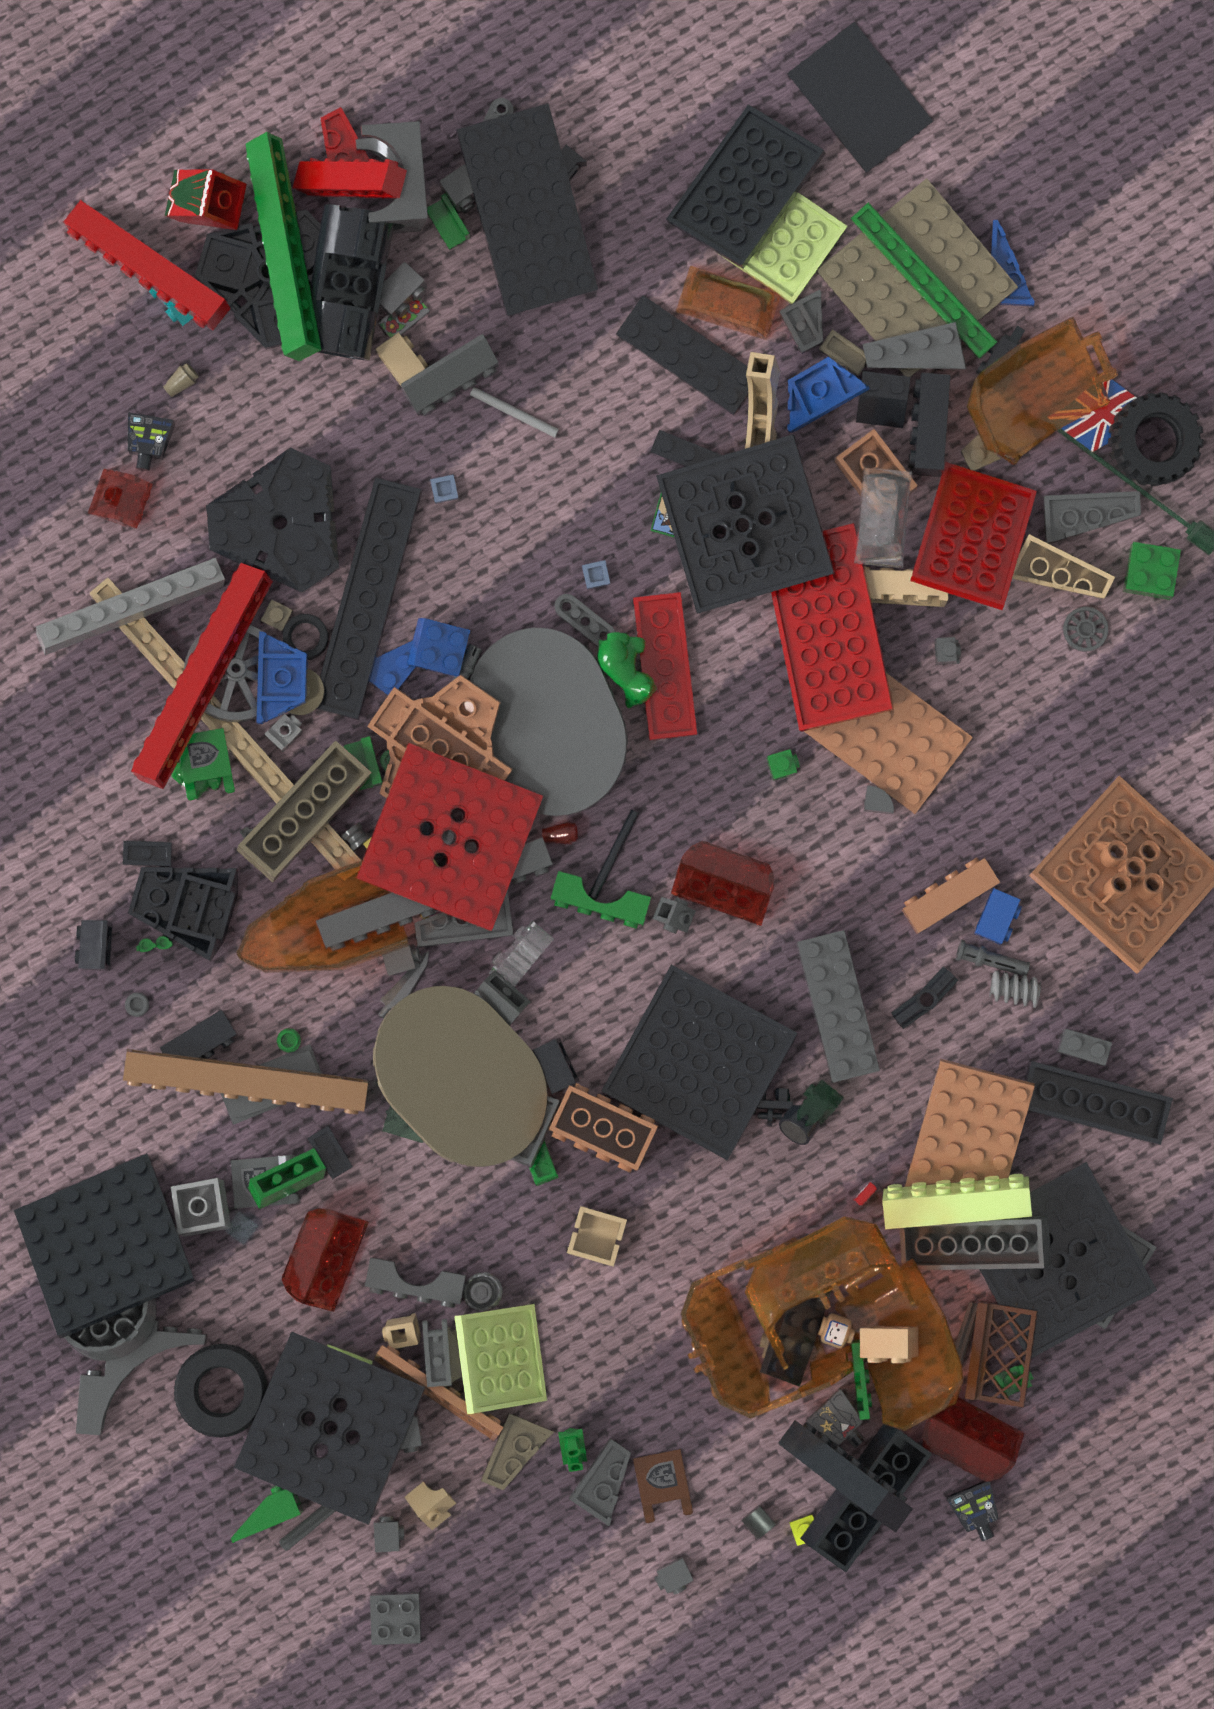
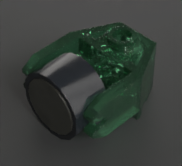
[779,1079,844,1145]

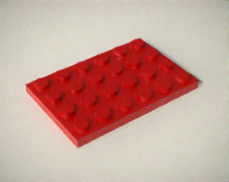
[910,462,1037,610]

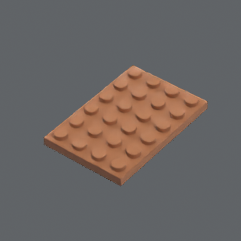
[804,673,973,814]
[904,1059,1035,1187]

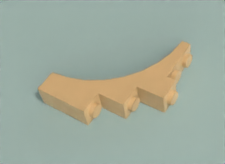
[745,352,780,449]

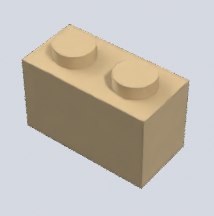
[376,332,428,386]

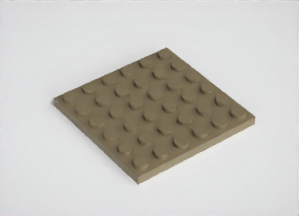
[817,178,1018,378]

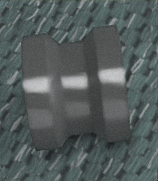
[341,822,371,852]

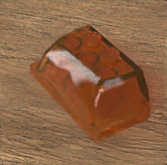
[676,266,780,340]

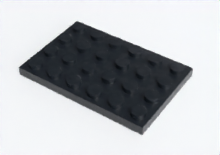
[666,104,826,269]

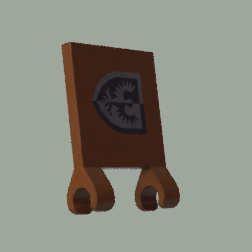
[633,1449,693,1523]

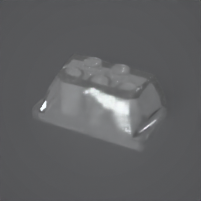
[854,467,912,568]

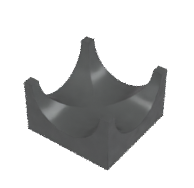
[355,121,428,234]

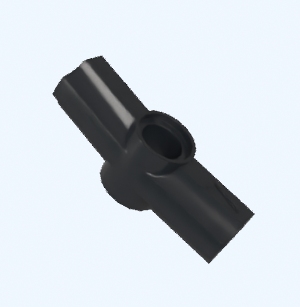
[891,966,959,1029]

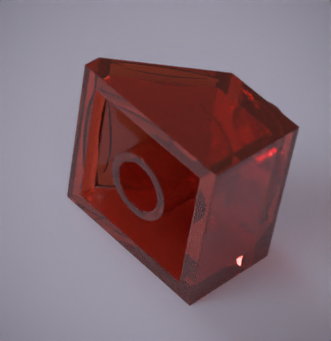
[88,469,153,529]

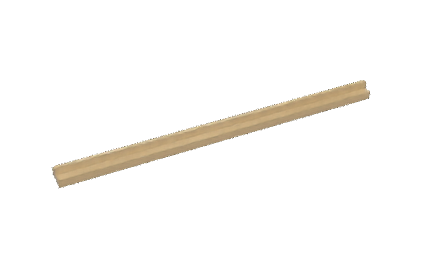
[90,578,362,879]

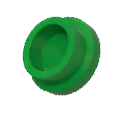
[277,1028,301,1053]

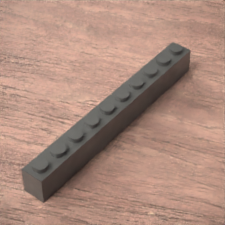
[316,837,553,952]

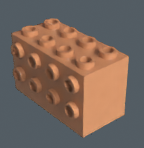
[549,1083,658,1173]

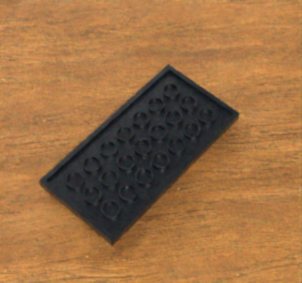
[456,103,598,316]

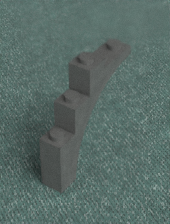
[76,1320,207,1435]

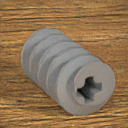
[989,971,1041,1008]

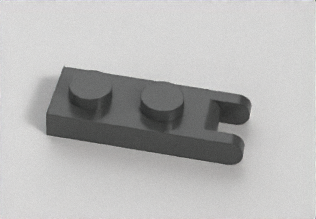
[422,1319,452,1387]

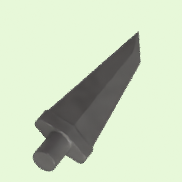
[378,951,429,1019]

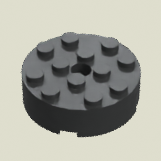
[64,1299,156,1361]

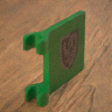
[180,728,235,801]

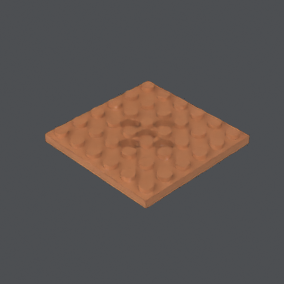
[1029,776,1214,974]

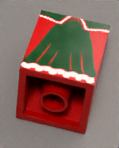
[165,169,247,230]

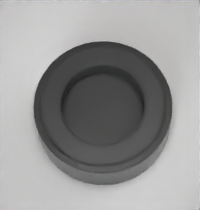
[125,993,150,1017]

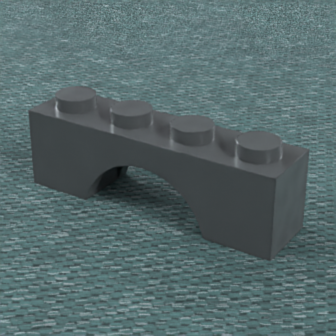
[365,1257,466,1308]

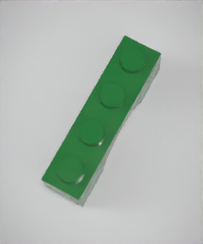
[550,871,651,929]

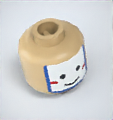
[818,1314,855,1349]

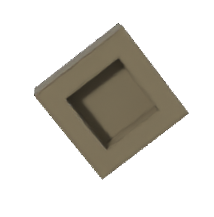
[261,599,293,632]

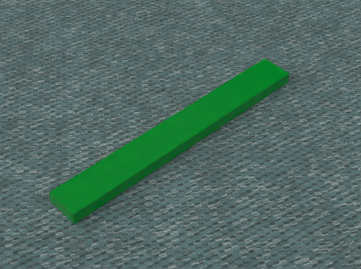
[851,202,997,359]

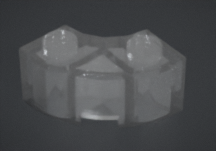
[489,921,554,987]

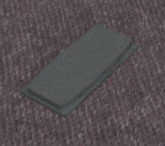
[221,1044,322,1125]

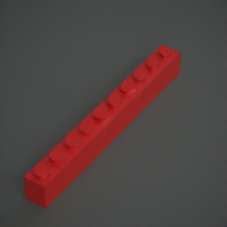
[131,563,273,790]

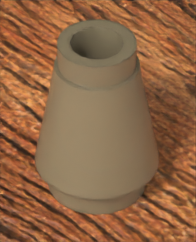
[163,363,199,397]

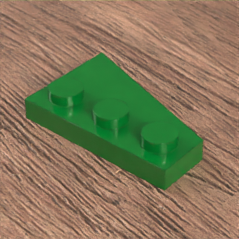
[851,1339,872,1420]

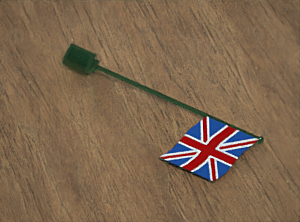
[1041,377,1214,556]

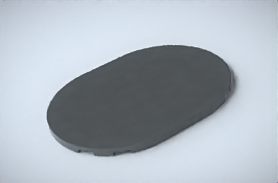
[470,628,628,816]

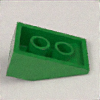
[231,1486,304,1543]

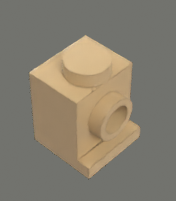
[382,1313,421,1348]

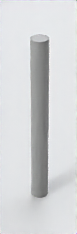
[470,387,559,438]

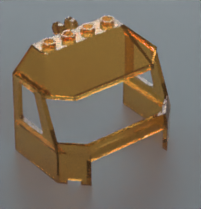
[745,1216,915,1370]
[681,1237,854,1419]

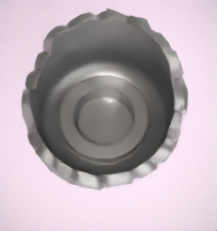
[463,1272,502,1311]

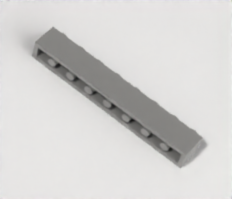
[36,558,225,655]

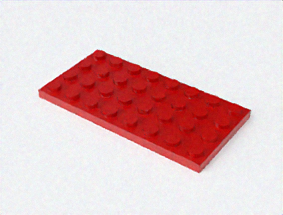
[771,523,894,732]

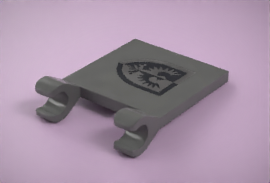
[231,1155,300,1209]

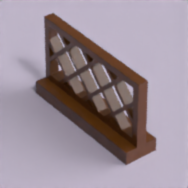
[965,1301,1038,1408]

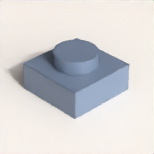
[430,475,459,504]
[582,560,610,590]

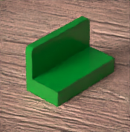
[427,193,470,251]
[344,736,383,791]

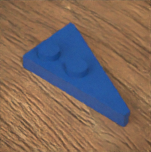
[991,220,1035,307]
[370,641,416,695]

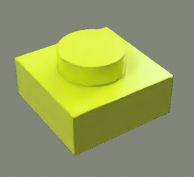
[789,1515,814,1546]

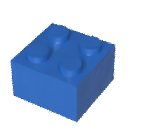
[407,618,470,677]

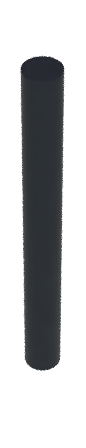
[588,809,639,899]

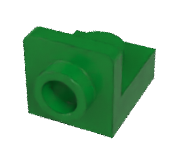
[995,1363,1034,1396]

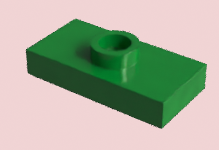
[529,1141,559,1186]

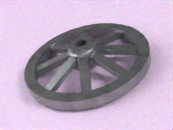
[184,625,261,722]

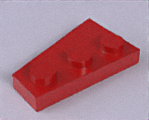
[320,107,369,162]

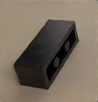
[160,1009,238,1059]

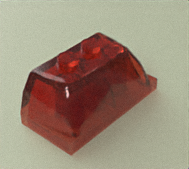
[671,841,774,926]
[281,1208,369,1312]
[922,1387,1024,1482]

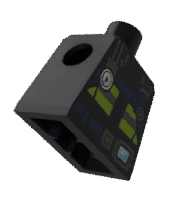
[128,412,175,471]
[945,1479,999,1542]

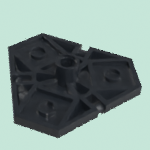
[195,209,321,350]
[206,447,339,594]

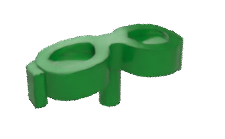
[136,936,173,952]

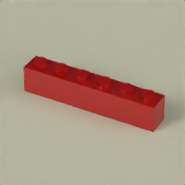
[292,158,407,198]

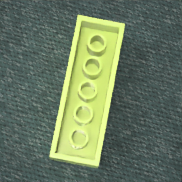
[882,1174,1032,1229]

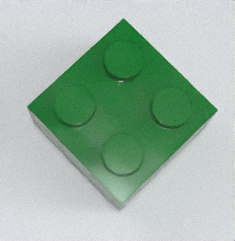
[1123,542,1181,600]

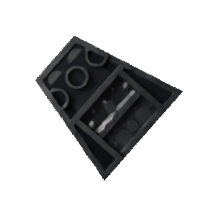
[128,867,238,961]

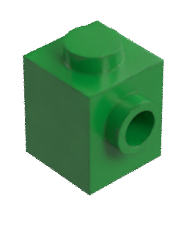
[766,749,800,781]

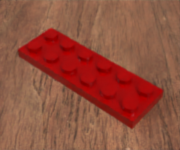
[633,592,697,741]

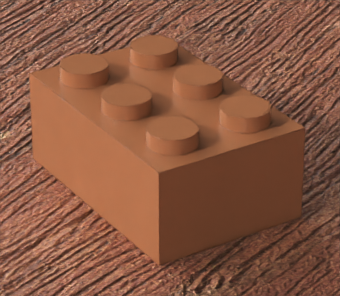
[835,429,918,518]

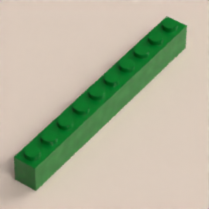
[245,132,321,362]

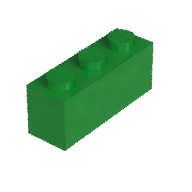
[248,1148,326,1209]

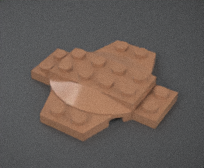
[367,675,513,798]

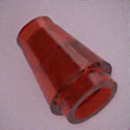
[542,821,578,845]

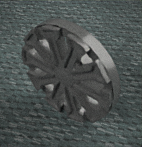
[1063,607,1108,652]

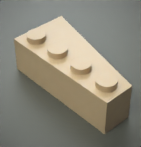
[1012,534,1115,599]
[864,566,948,607]

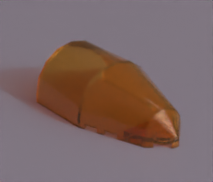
[236,860,410,973]

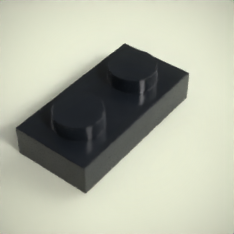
[122,841,172,867]
[307,1126,353,1180]

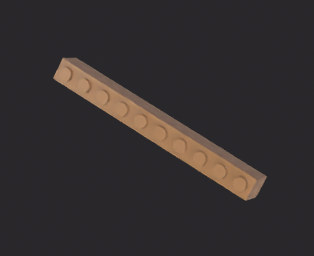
[123,1049,368,1114]

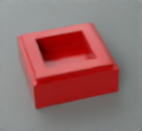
[853,1182,877,1206]

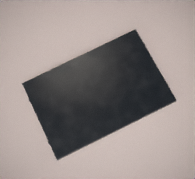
[787,22,933,173]

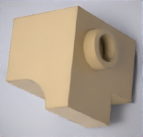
[405,1482,456,1530]

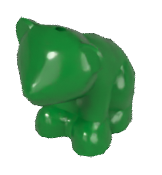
[597,632,657,708]

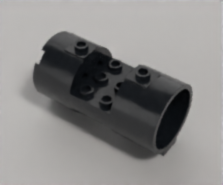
[310,204,394,361]

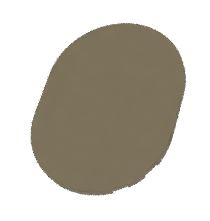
[373,986,547,1167]

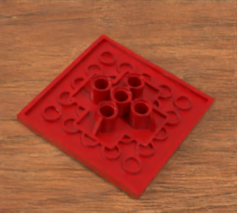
[356,743,543,931]

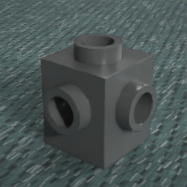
[653,897,696,934]

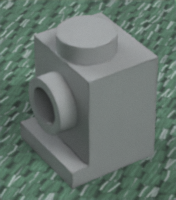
[265,714,303,752]

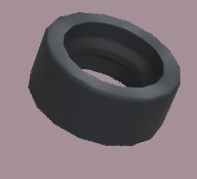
[283,614,329,660]

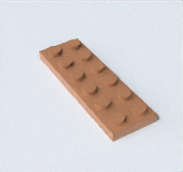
[374,1345,504,1441]

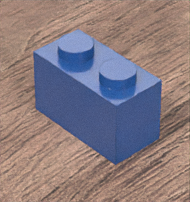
[974,888,1022,945]

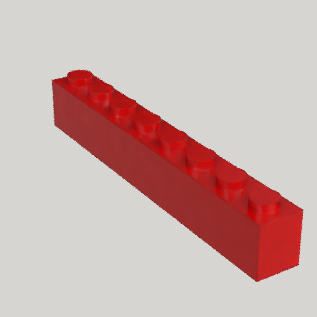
[63,200,231,330]

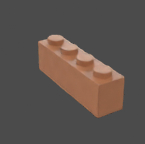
[902,857,1000,934]

